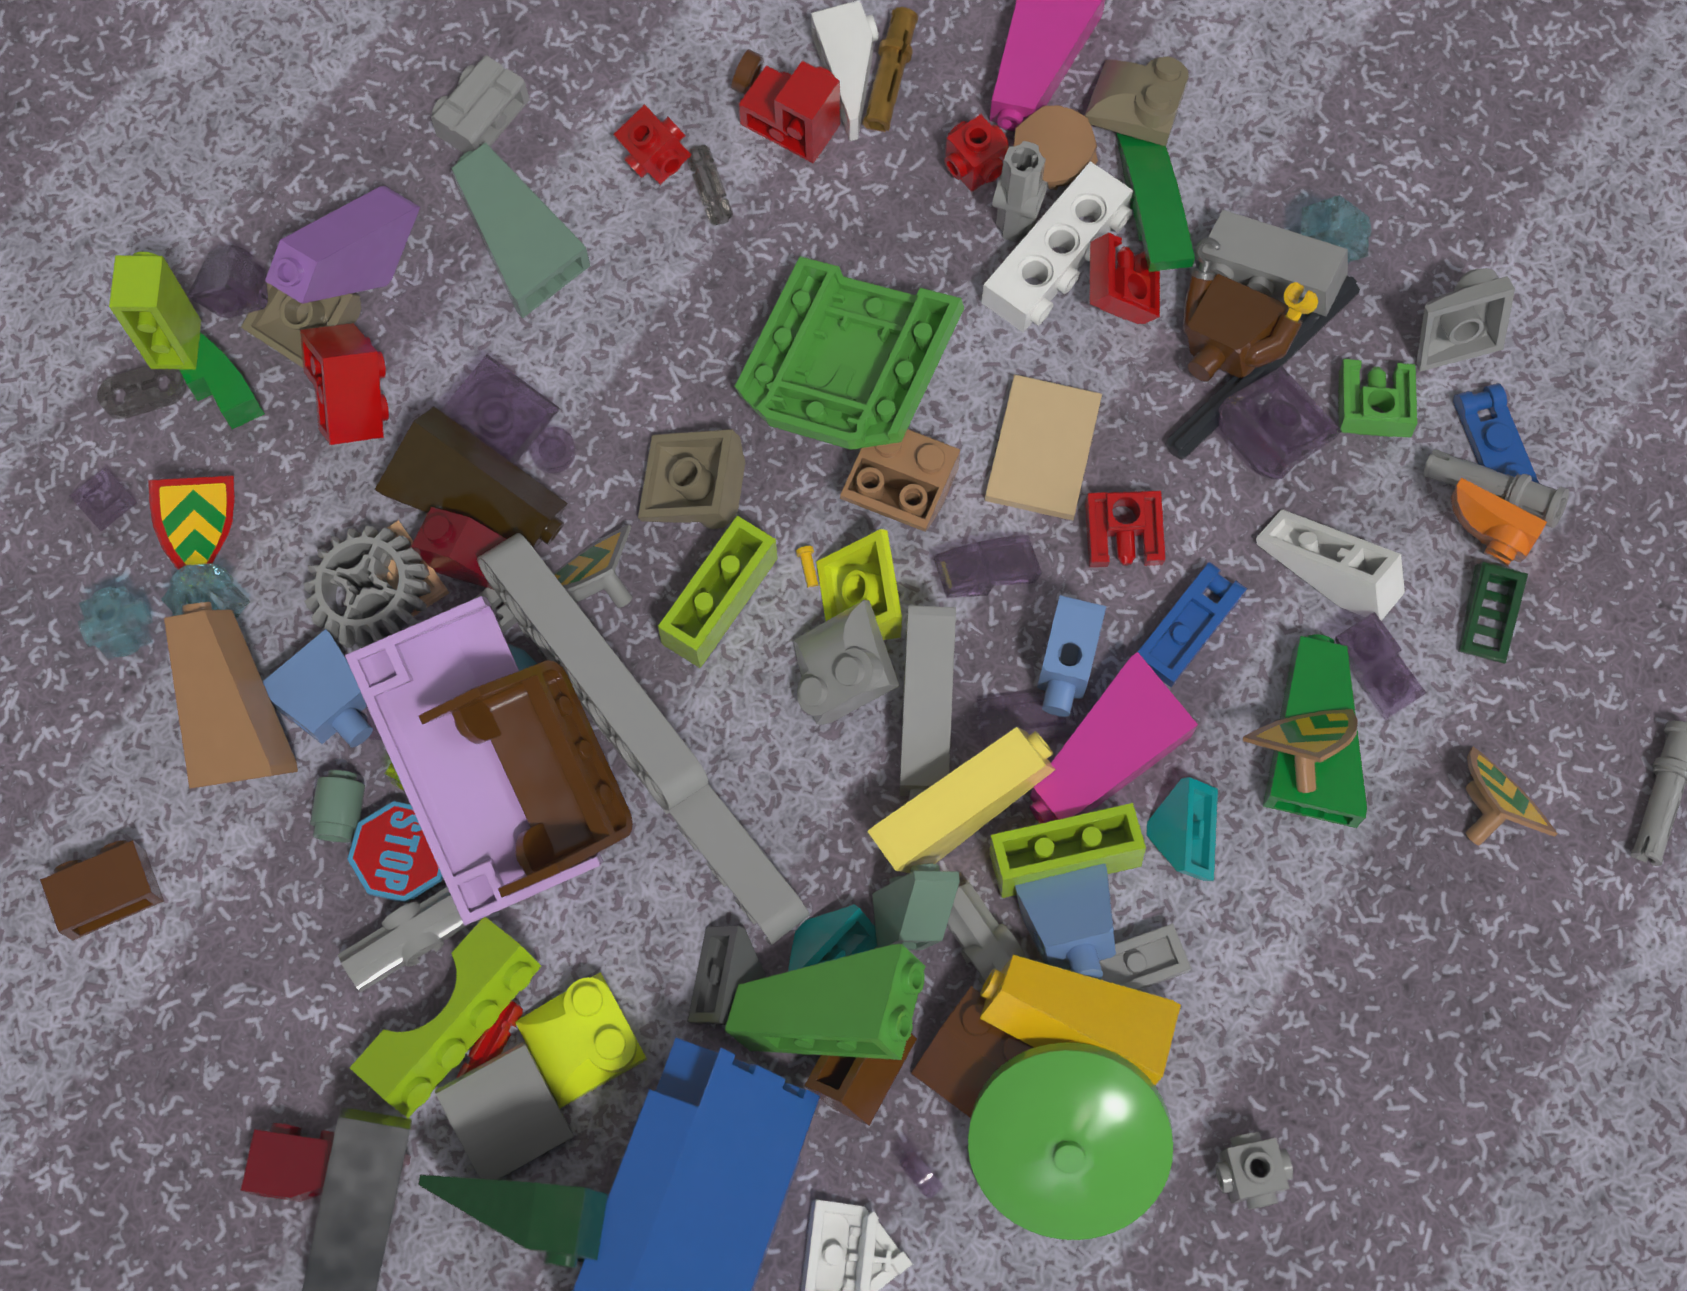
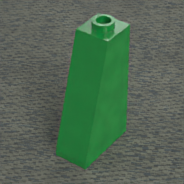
[1263,634,1367,828]

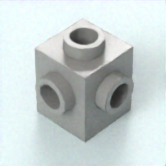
[1215,1132,1293,1210]

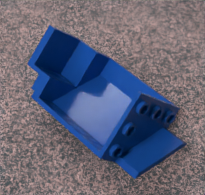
[573,1038,820,1291]

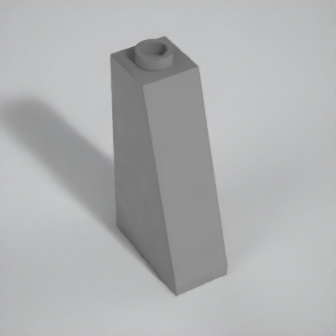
[899,605,956,801]

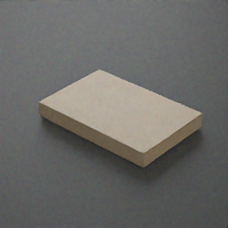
[985,375,1102,521]

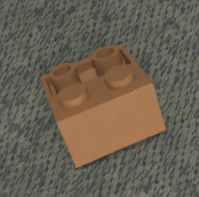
[840,429,961,532]

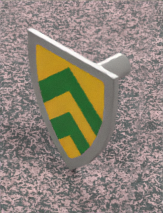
[553,524,633,608]

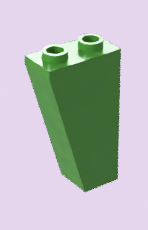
[725,944,925,1060]

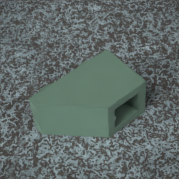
[872,864,960,951]

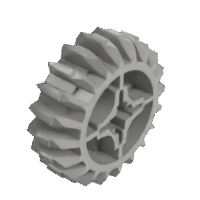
[303,525,431,649]

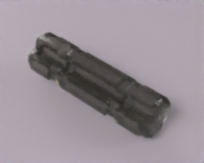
[687,145,733,226]

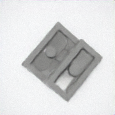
[435,1042,574,1180]

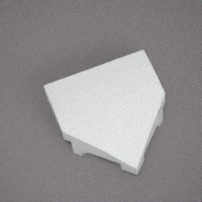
[801,1200,912,1291]

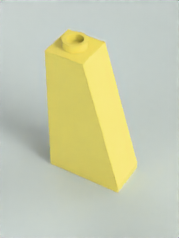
[867,727,1056,873]

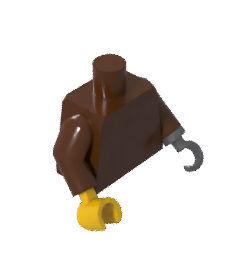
[1183,237,1318,382]

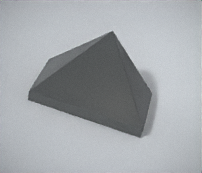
[687,926,766,1025]

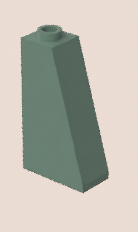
[451,142,590,319]

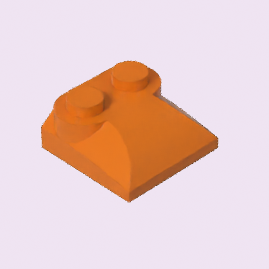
[1451,477,1547,566]

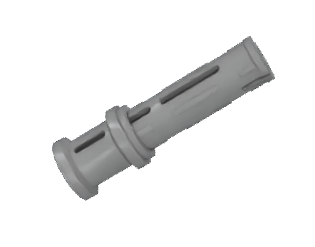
[1424,449,1569,528]
[1630,721,1687,866]

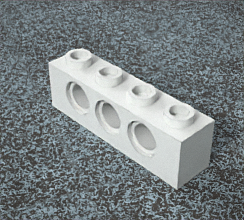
[981,161,1133,333]

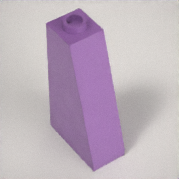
[265,186,420,304]

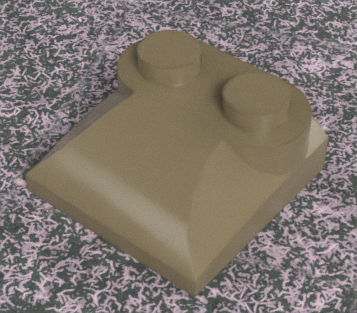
[1085,57,1189,146]
[241,281,361,368]
[638,429,745,529]

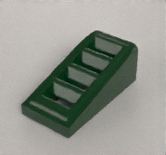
[1458,562,1528,664]

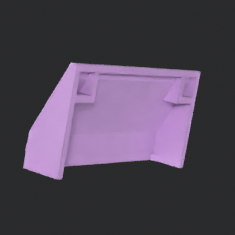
[345,596,603,926]

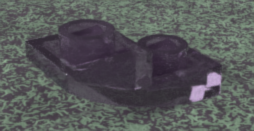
[933,535,1042,598]
[1335,612,1426,721]

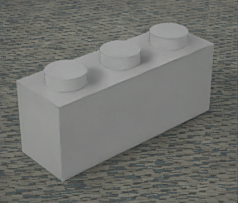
[1202,210,1348,316]

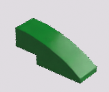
[179,333,265,430]

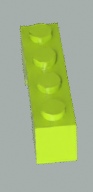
[350,917,542,1118]

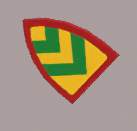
[148,475,234,584]

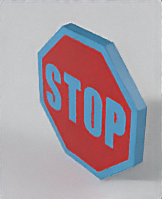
[347,801,443,903]

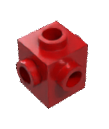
[613,104,692,185]
[944,114,1008,192]

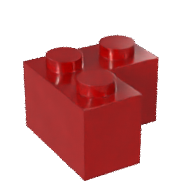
[739,61,840,164]
[300,323,389,445]

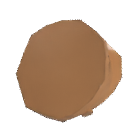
[1013,106,1098,190]

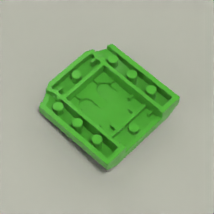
[735,256,964,450]

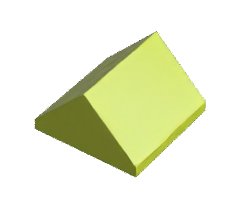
[816,529,902,640]

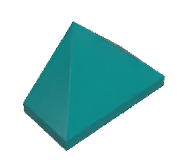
[1146,777,1218,881]
[788,904,877,972]

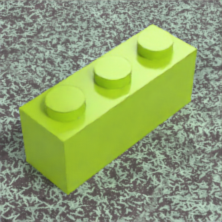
[109,252,201,369]
[658,516,778,669]
[990,803,1146,899]

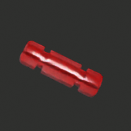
[456,1001,523,1079]

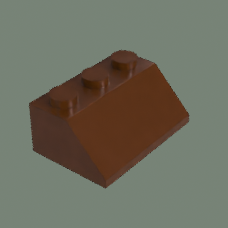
[911,986,1034,1118]

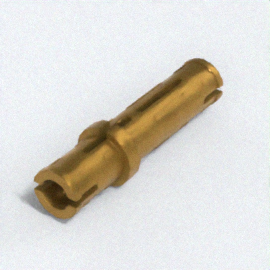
[863,7,918,132]

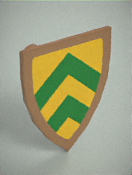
[1243,709,1358,793]
[1466,746,1558,846]

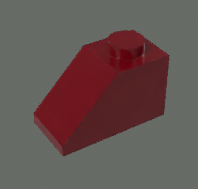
[411,507,507,590]

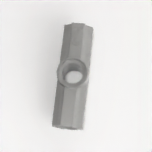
[992,141,1048,242]
[947,882,1026,985]
[338,887,475,992]

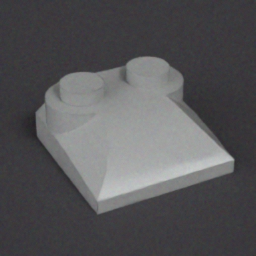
[1416,268,1515,372]
[793,600,900,725]

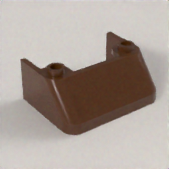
[418,660,633,898]

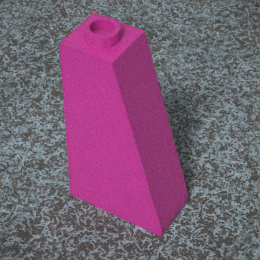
[989,0,1105,131]
[1030,652,1198,824]

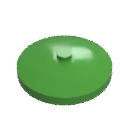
[968,1042,1173,1240]

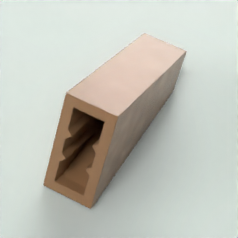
[164,602,298,789]

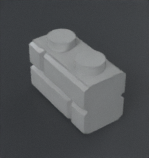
[431,55,530,154]

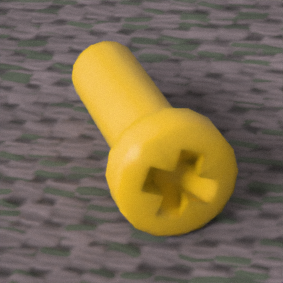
[796,546,819,588]

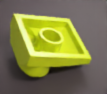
[515,972,648,1108]

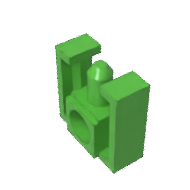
[1338,359,1417,438]

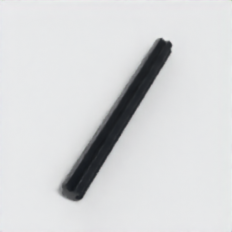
[1165,275,1360,460]

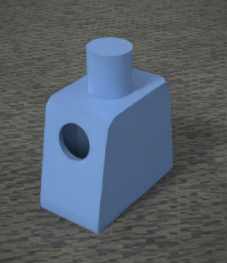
[1037,595,1106,717]
[262,629,373,748]
[1015,863,1116,979]

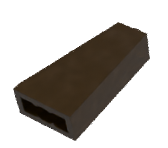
[374,406,568,549]

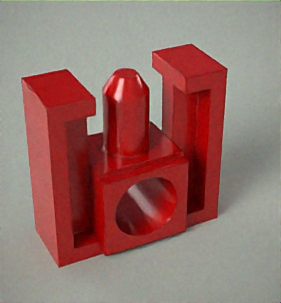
[1089,232,1160,324]
[1085,491,1165,568]

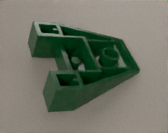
[418,1175,608,1268]

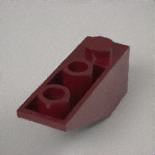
[240,1123,411,1202]

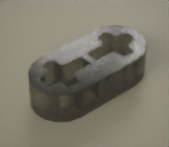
[97,366,186,419]

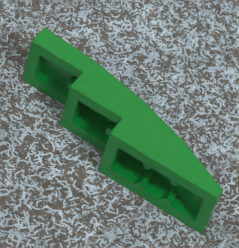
[1116,132,1195,272]

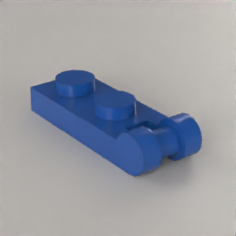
[1453,383,1539,483]
[1138,562,1248,688]

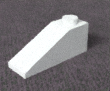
[811,0,878,141]
[1256,509,1405,623]

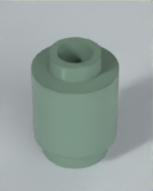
[310,770,365,843]

